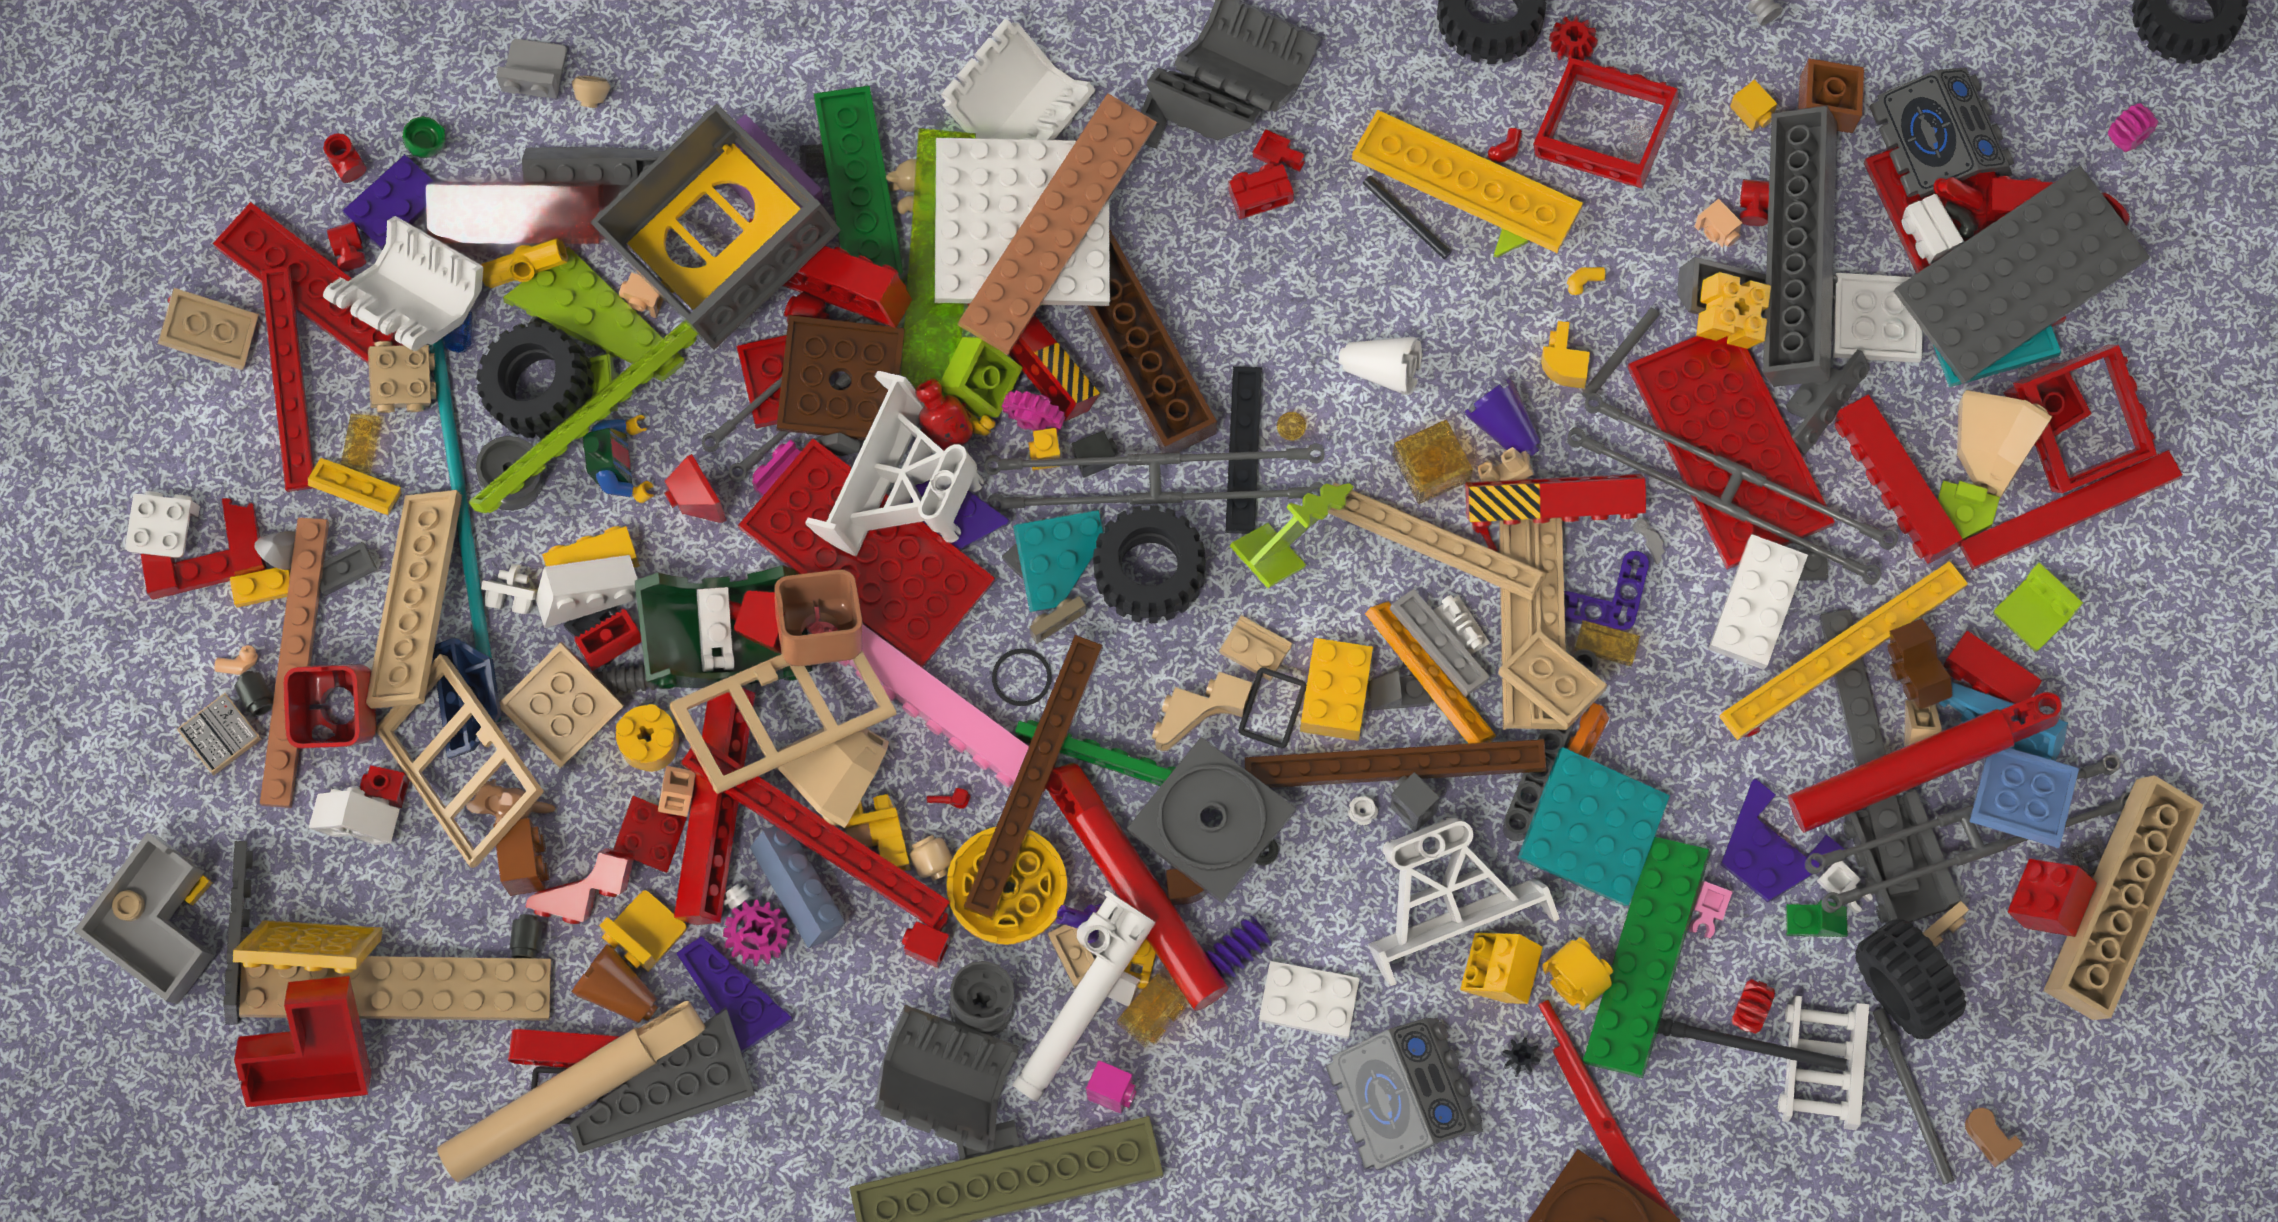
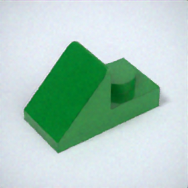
[1785,900,1848,937]

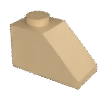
[1904,700,1942,747]

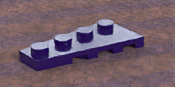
[676,936,793,1054]

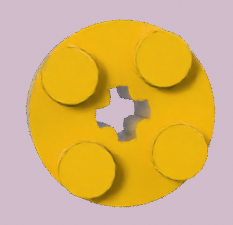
[616,704,679,772]
[1542,937,1613,1011]

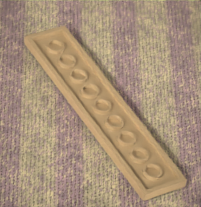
[239,956,551,1021]

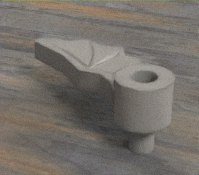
[1633,519,1665,565]

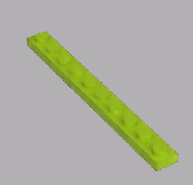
[469,321,698,513]

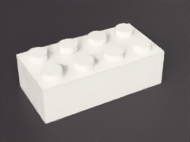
[1708,534,1808,670]

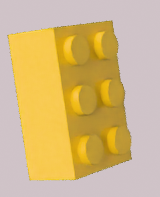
[1300,638,1373,741]

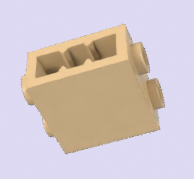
[368,341,436,413]

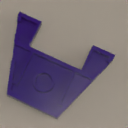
[1720,778,1845,902]

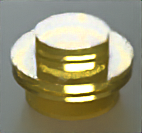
[1277,412,1306,441]

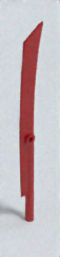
[1538,1000,1675,1216]

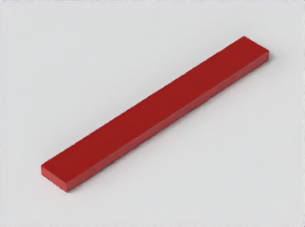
[260,266,314,492]
[1959,450,2183,570]

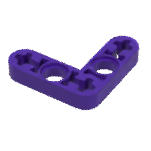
[1564,551,1649,634]

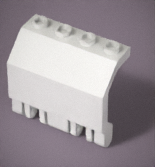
[323,216,483,351]

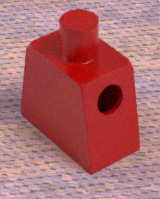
[729,591,786,654]

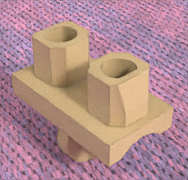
[1478,447,1534,481]

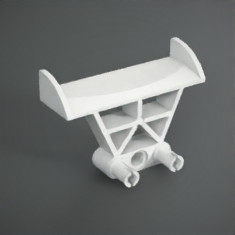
[806,371,984,556]
[1368,818,1560,986]

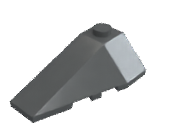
[1677,257,1766,315]

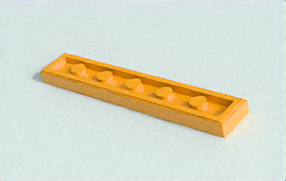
[1365,601,1496,744]

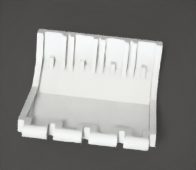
[941,19,1095,140]

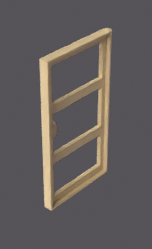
[670,630,896,794]
[376,654,544,868]

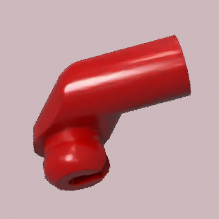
[1488,128,1522,163]

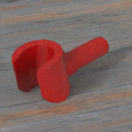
[1471,522,1498,552]
[927,788,971,809]

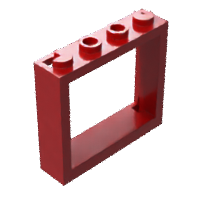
[1533,57,1679,189]
[2013,344,2157,493]

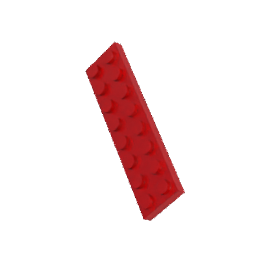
[212,202,404,365]

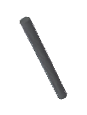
[1581,307,1660,398]

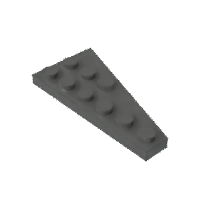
[223,841,253,1025]
[569,1007,755,1153]

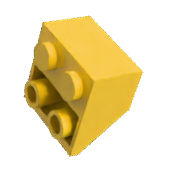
[1460,933,1543,1004]

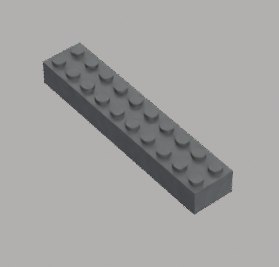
[1763,106,1837,387]

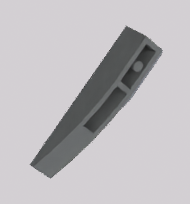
[522,147,664,213]

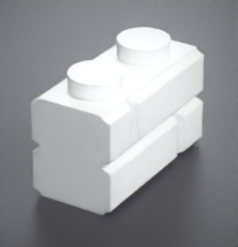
[1902,194,1964,265]

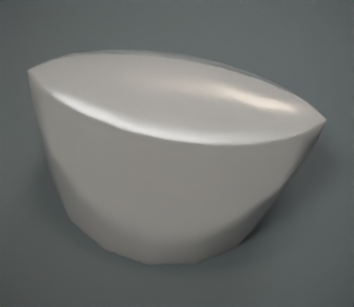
[255,531,296,570]

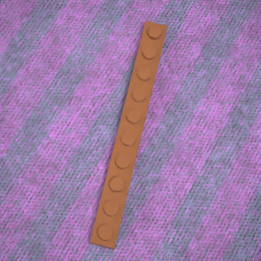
[260,518,329,808]

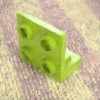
[1993,562,2083,652]

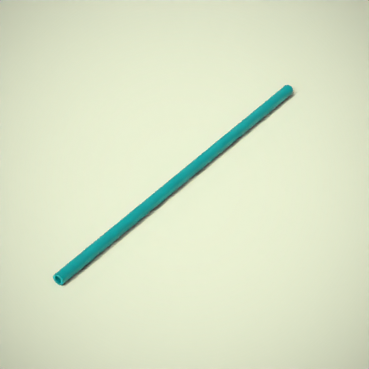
[429,338,502,722]

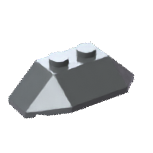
[1146,68,1261,141]

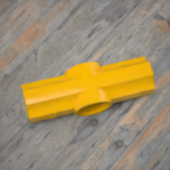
[481,238,568,289]

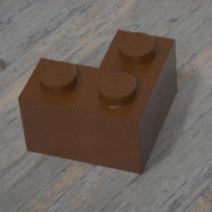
[1887,618,1952,710]

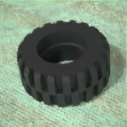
[1437,0,1547,64]
[2132,0,2248,64]
[476,322,594,439]
[1093,505,1206,623]
[1855,919,1966,1039]

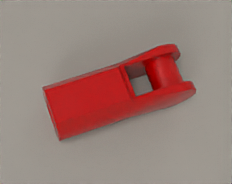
[1934,177,1983,210]

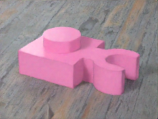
[1689,881,1732,938]

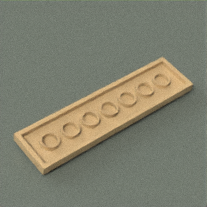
[366,490,462,709]

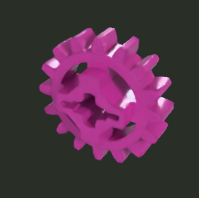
[1002,390,1065,433]
[723,900,790,966]

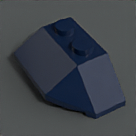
[433,637,501,759]

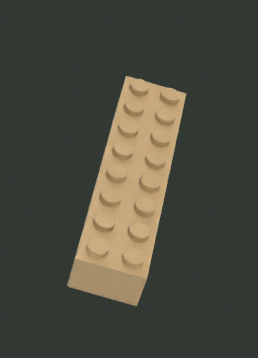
[2043,775,2203,1020]

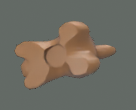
[466,778,556,824]

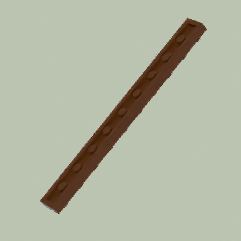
[964,635,1103,920]
[1244,739,1546,788]

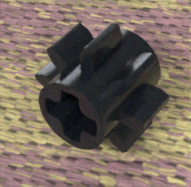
[1502,1037,1540,1077]

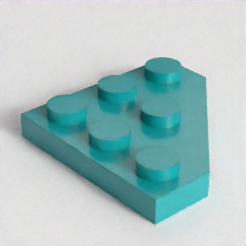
[1013,510,1103,612]

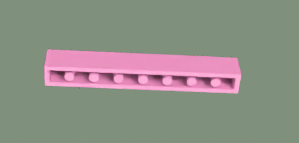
[838,624,1029,788]

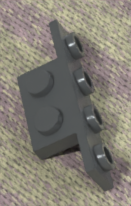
[1786,349,1870,454]

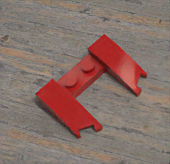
[141,498,267,600]

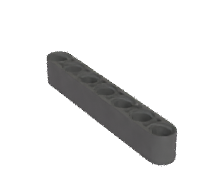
[1503,649,1598,841]

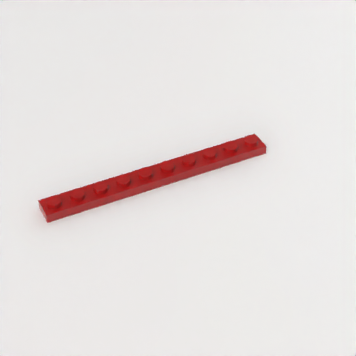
[681,741,950,928]

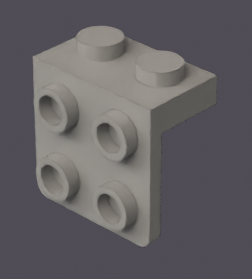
[496,39,567,99]

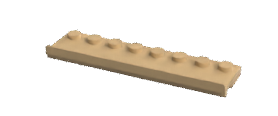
[1499,517,1567,730]

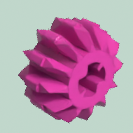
[2108,103,2158,152]

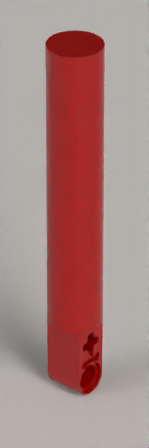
[1788,692,2062,833]
[1046,763,1229,1011]

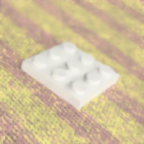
[1833,273,1922,363]

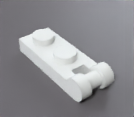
[697,587,734,672]

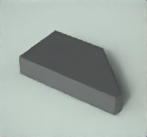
[1141,92,1167,149]
[803,433,861,456]

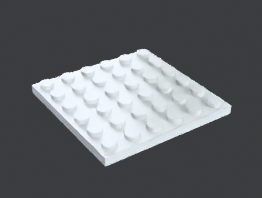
[935,138,1110,306]

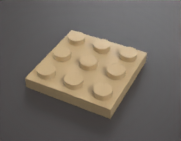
[500,642,625,768]

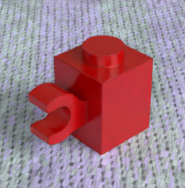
[901,912,951,969]

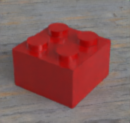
[2007,859,2097,937]

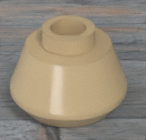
[572,75,611,108]

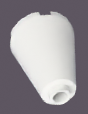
[1339,337,1422,395]

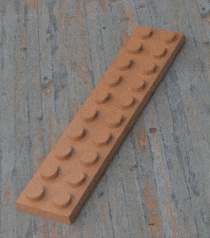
[958,93,1157,355]

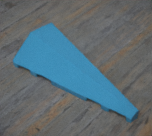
[1939,682,2068,761]

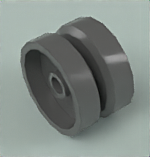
[475,436,543,511]

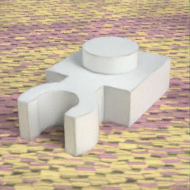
[1817,861,1873,913]

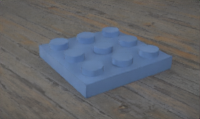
[1969,748,2079,848]

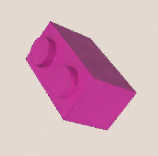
[1086,1060,1136,1114]

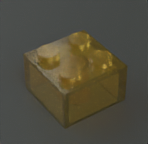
[1392,419,1473,505]

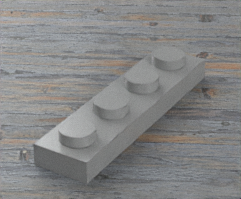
[1390,589,1490,697]

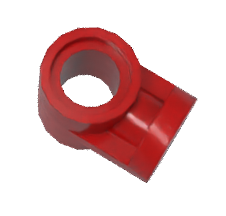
[323,133,367,183]
[1739,179,1769,226]
[327,221,366,271]

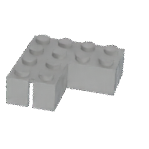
[74,832,214,1004]

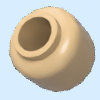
[909,835,953,881]

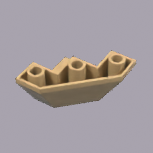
[1957,390,2052,498]
[777,727,889,828]

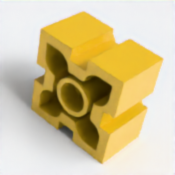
[1696,272,1771,349]

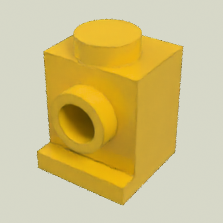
[1028,428,1061,471]

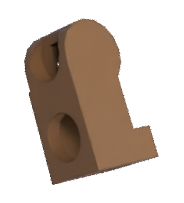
[1965,1108,2023,1168]

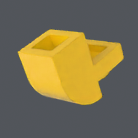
[1541,321,1590,389]

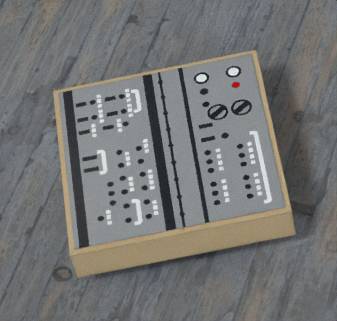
[177,693,262,776]

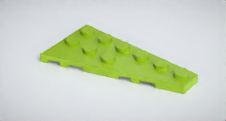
[503,246,685,382]

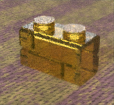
[1117,974,1185,1048]

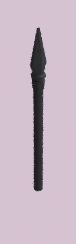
[1657,1018,1847,1071]

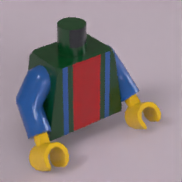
[583,415,654,503]

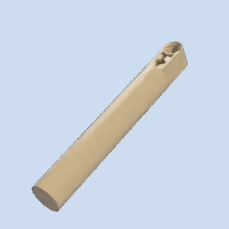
[437,1001,706,1183]

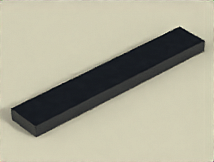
[1225,366,1262,534]

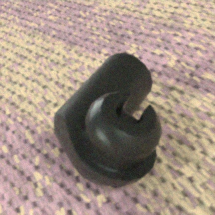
[1945,201,1978,238]

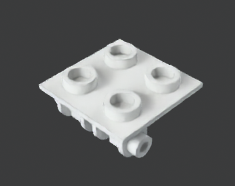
[1433,595,1490,655]

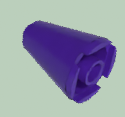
[1463,377,1540,457]

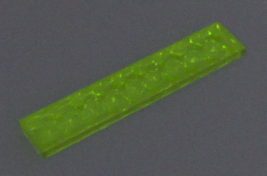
[901,128,976,396]

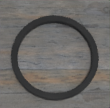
[992,648,1051,706]

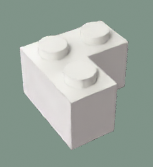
[309,787,400,845]

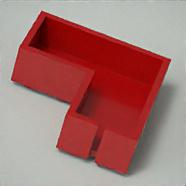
[234,976,371,1107]

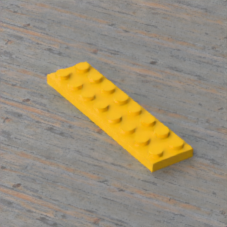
[1352,110,1583,253]

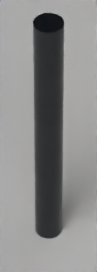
[1363,176,1452,259]

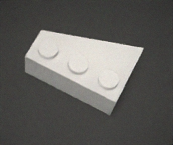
[535,555,637,628]

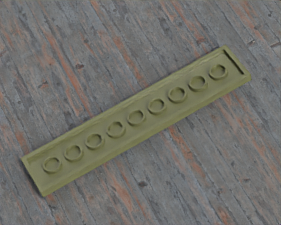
[849,1116,1164,1222]

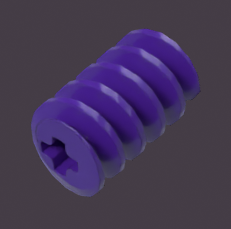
[1205,916,1272,978]

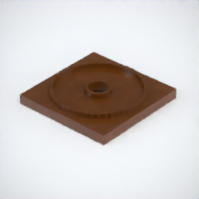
[776,315,905,440]
[1528,1149,1681,1222]

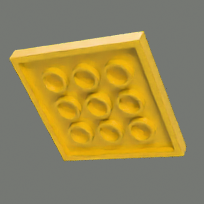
[233,920,383,973]

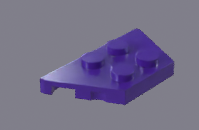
[910,480,1011,551]

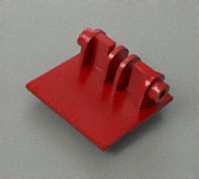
[613,796,687,873]

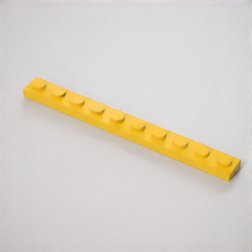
[1719,561,1968,740]

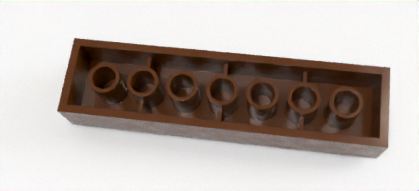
[1081,230,1217,453]

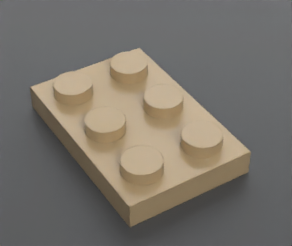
[157,288,259,370]
[1498,630,1607,729]

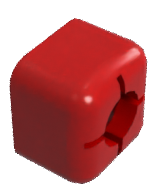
[283,664,377,748]

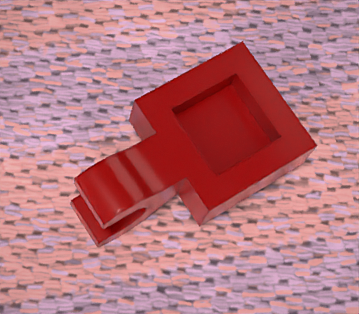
[1252,129,1305,172]

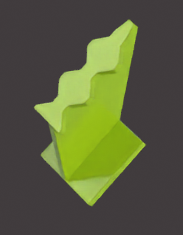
[1230,483,1354,589]

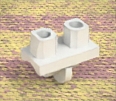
[481,564,538,614]

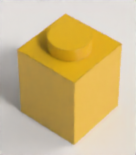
[1730,79,1777,131]

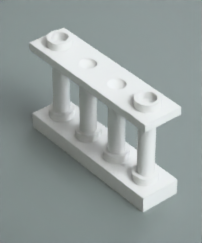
[1778,996,1869,1130]

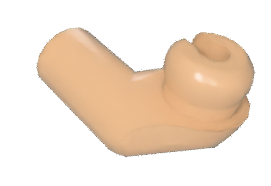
[214,645,258,675]

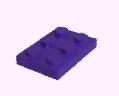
[342,154,445,250]

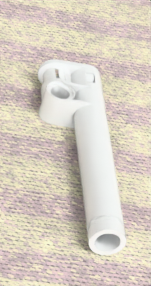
[1012,890,1156,1102]

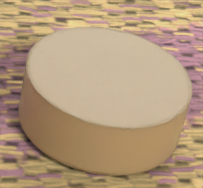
[112,890,145,921]

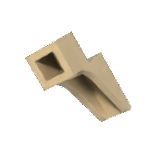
[1152,672,1252,751]

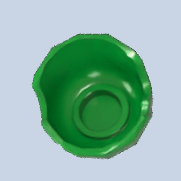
[402,116,446,159]

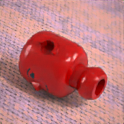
[915,379,974,451]

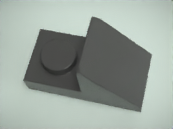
[1368,671,1431,711]

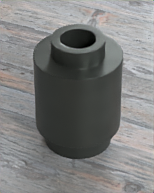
[234,671,274,717]
[509,914,543,959]

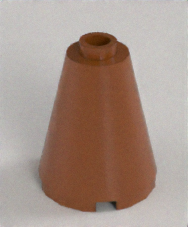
[571,944,658,1023]

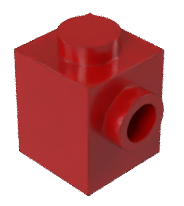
[360,765,410,808]

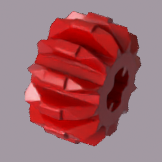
[1549,15,1598,62]
[1732,979,1775,1034]

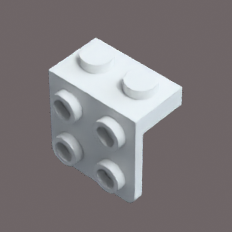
[125,491,200,558]

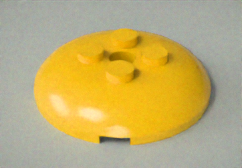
[947,827,1067,945]

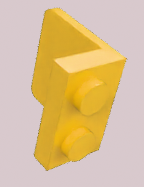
[599,890,687,972]

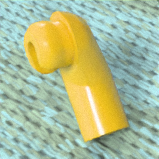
[1567,267,1605,295]
[966,409,996,436]

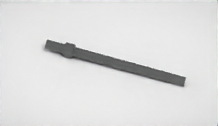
[1873,1008,1955,1185]

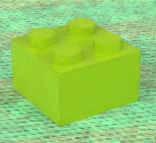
[940,337,1022,417]

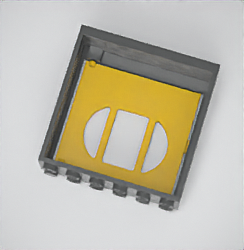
[590,103,841,350]

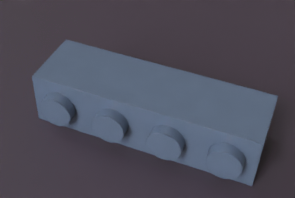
[750,826,846,948]

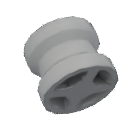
[1747,0,1783,26]

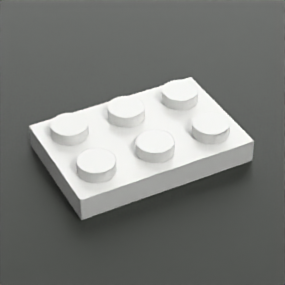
[1259,961,1360,1039]

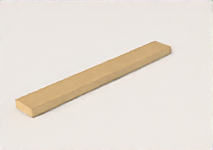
[1328,482,1545,601]

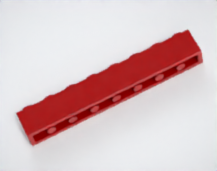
[674,687,755,925]

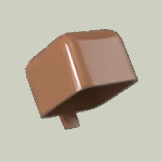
[775,570,862,667]

